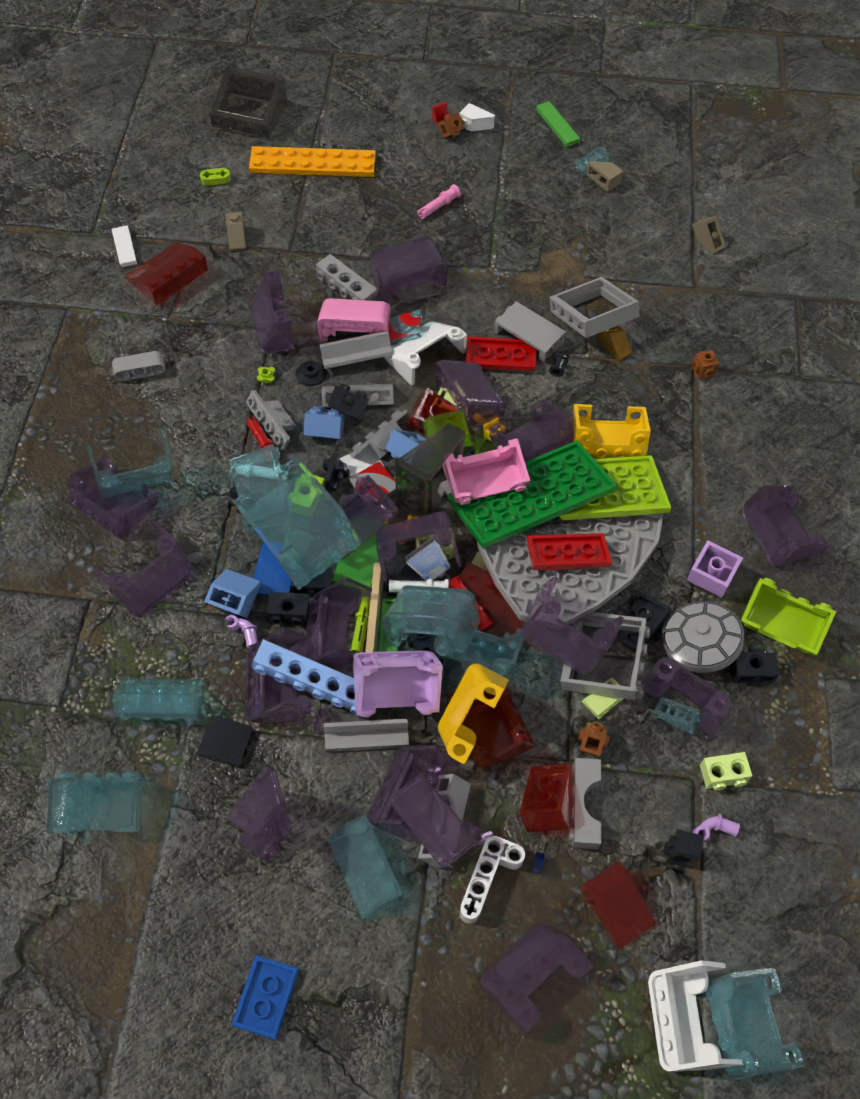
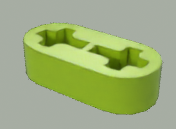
[200,168,231,186]

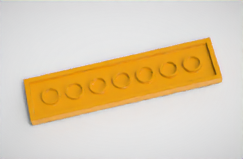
[249,146,376,177]

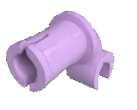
[226,615,259,649]
[693,814,740,841]

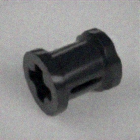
[549,353,569,377]

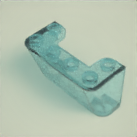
[229,444,293,533]
[47,772,145,833]
[705,968,805,1080]

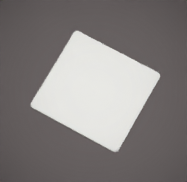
[340,445,385,477]

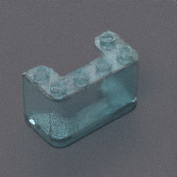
[383,585,480,653]

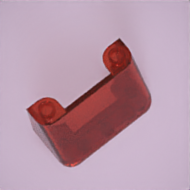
[446,687,535,769]

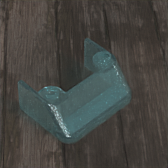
[86,427,174,497]

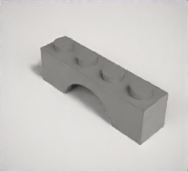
[568,758,601,850]
[418,774,471,868]

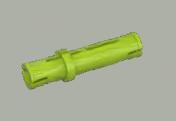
[350,597,371,655]

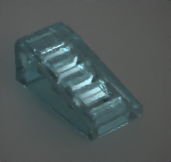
[574,146,610,174]
[653,697,700,734]

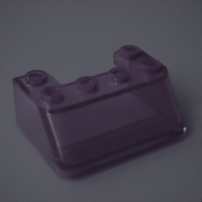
[245,628,311,723]
[226,765,292,862]
[481,923,594,1038]

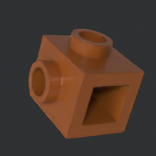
[437,113,464,138]
[692,350,719,380]
[578,722,610,756]

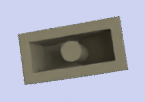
[586,161,623,192]
[225,212,246,251]
[692,216,726,254]

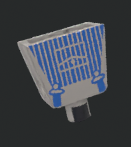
[405,535,450,581]

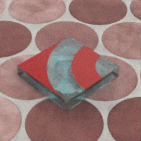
[388,309,423,345]

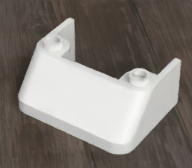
[648,960,743,1072]

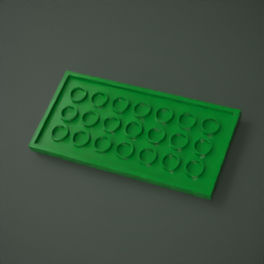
[447,440,617,549]

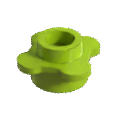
[257,367,275,384]

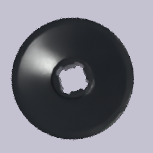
[295,360,327,386]

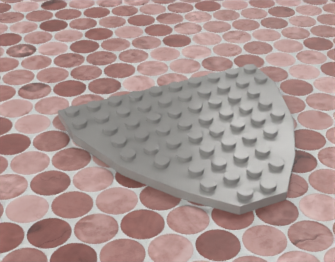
[477,514,663,629]

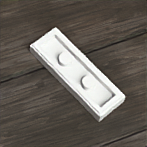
[112,225,137,268]

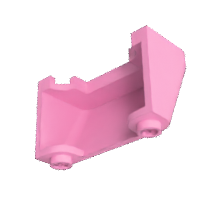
[317,298,390,341]
[442,438,530,505]

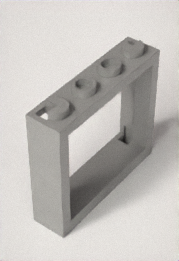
[550,277,640,338]
[560,612,650,700]

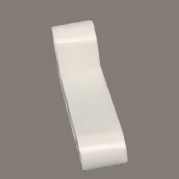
[460,836,525,924]

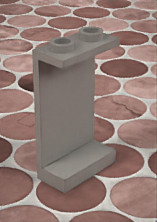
[494,301,566,363]

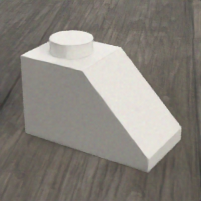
[459,103,495,132]

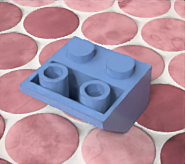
[304,406,346,439]
[204,569,262,618]

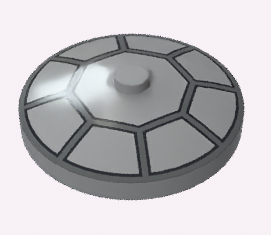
[662,602,744,673]

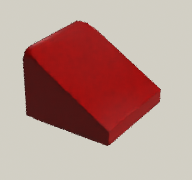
[432,102,449,125]

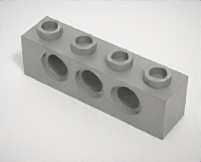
[316,254,378,301]

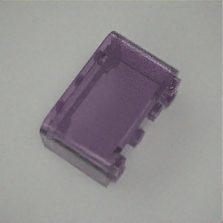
[370,236,448,303]

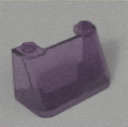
[251,270,295,353]
[435,360,506,430]
[743,485,830,566]

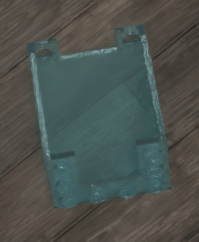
[233,456,362,590]

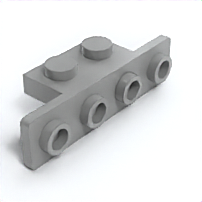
[246,390,296,451]
[349,409,408,459]

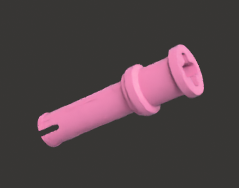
[417,184,461,219]

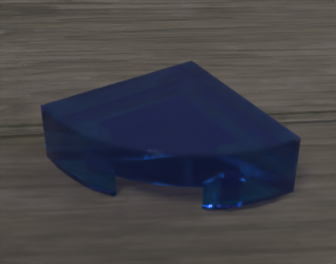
[531,851,545,875]

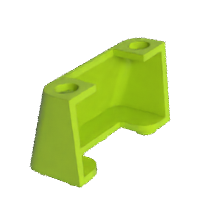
[740,578,836,656]

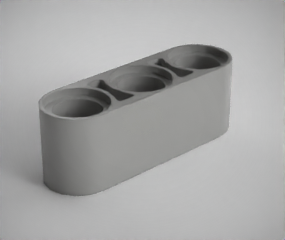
[112,351,165,381]

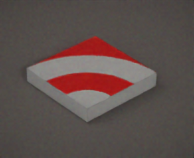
[348,461,400,507]

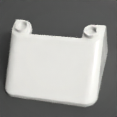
[384,322,467,386]

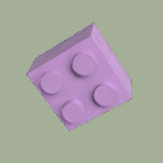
[687,540,743,598]

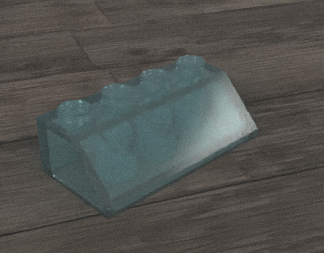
[112,678,204,721]
[327,814,403,920]

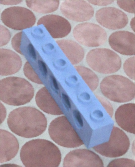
[251,639,357,715]

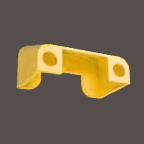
[573,404,651,459]
[438,664,509,764]

